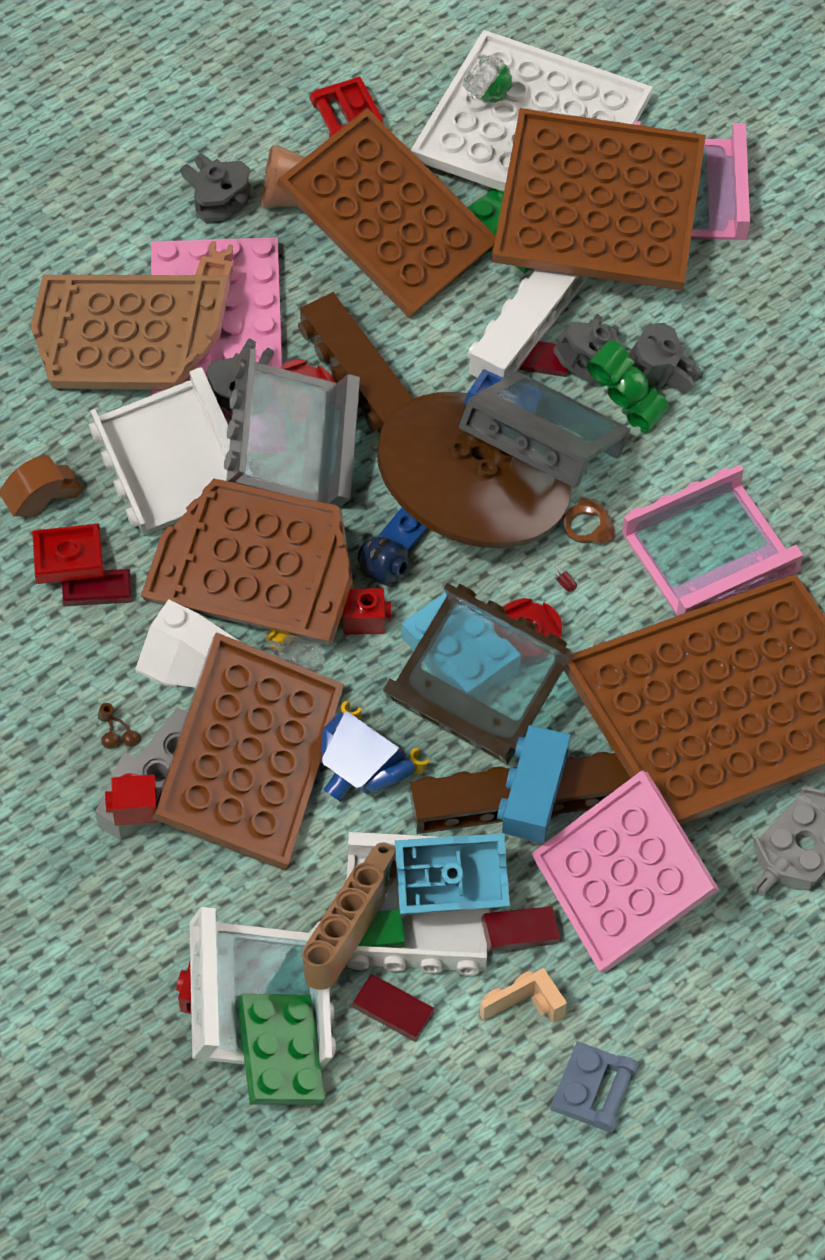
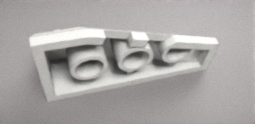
[135,599,241,688]

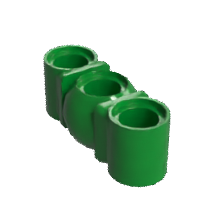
[586,340,669,433]

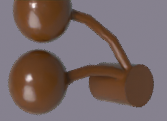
[97,703,141,749]

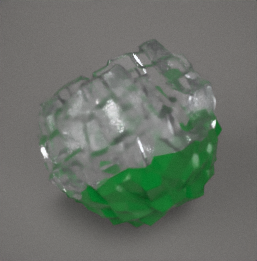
[463,55,513,103]

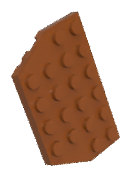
[141,478,353,645]

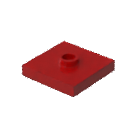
[32,523,104,584]

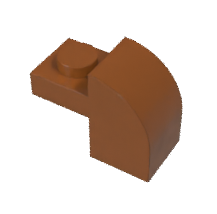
[0,455,83,517]

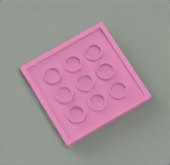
[531,770,719,973]

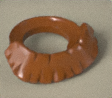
[563,497,614,544]

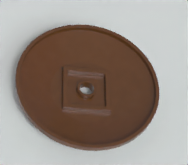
[377,392,571,548]

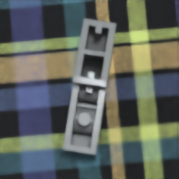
[95,707,187,841]

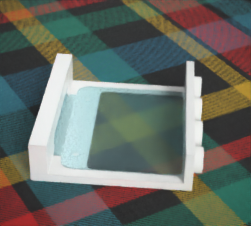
[189,907,336,1069]

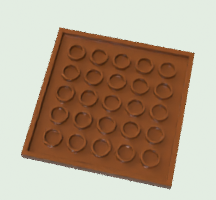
[492,108,706,291]

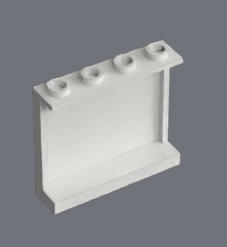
[88,367,251,536]
[346,832,489,976]

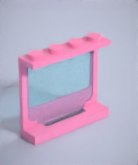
[634,121,750,240]
[622,465,803,616]

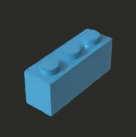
[497,725,570,843]

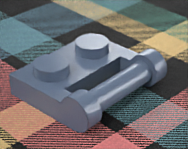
[550,1041,639,1132]

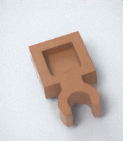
[195,241,233,281]

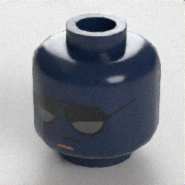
[357,535,409,584]

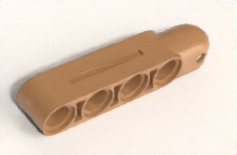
[302,842,397,990]

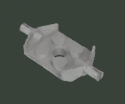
[752,786,825,896]

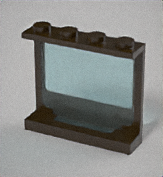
[383,583,571,765]

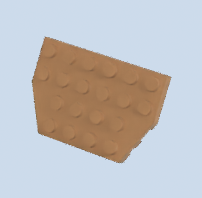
[31,275,230,390]

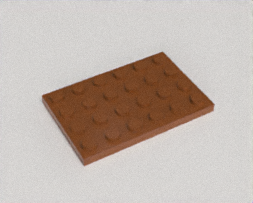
[277,108,496,319]
[152,632,344,870]

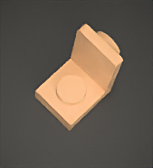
[480,968,567,1023]

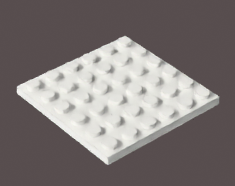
[410,30,653,192]

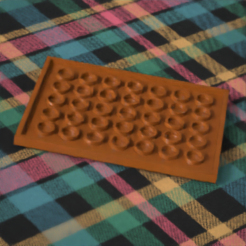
[564,574,825,826]

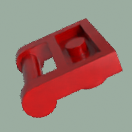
[309,76,383,138]

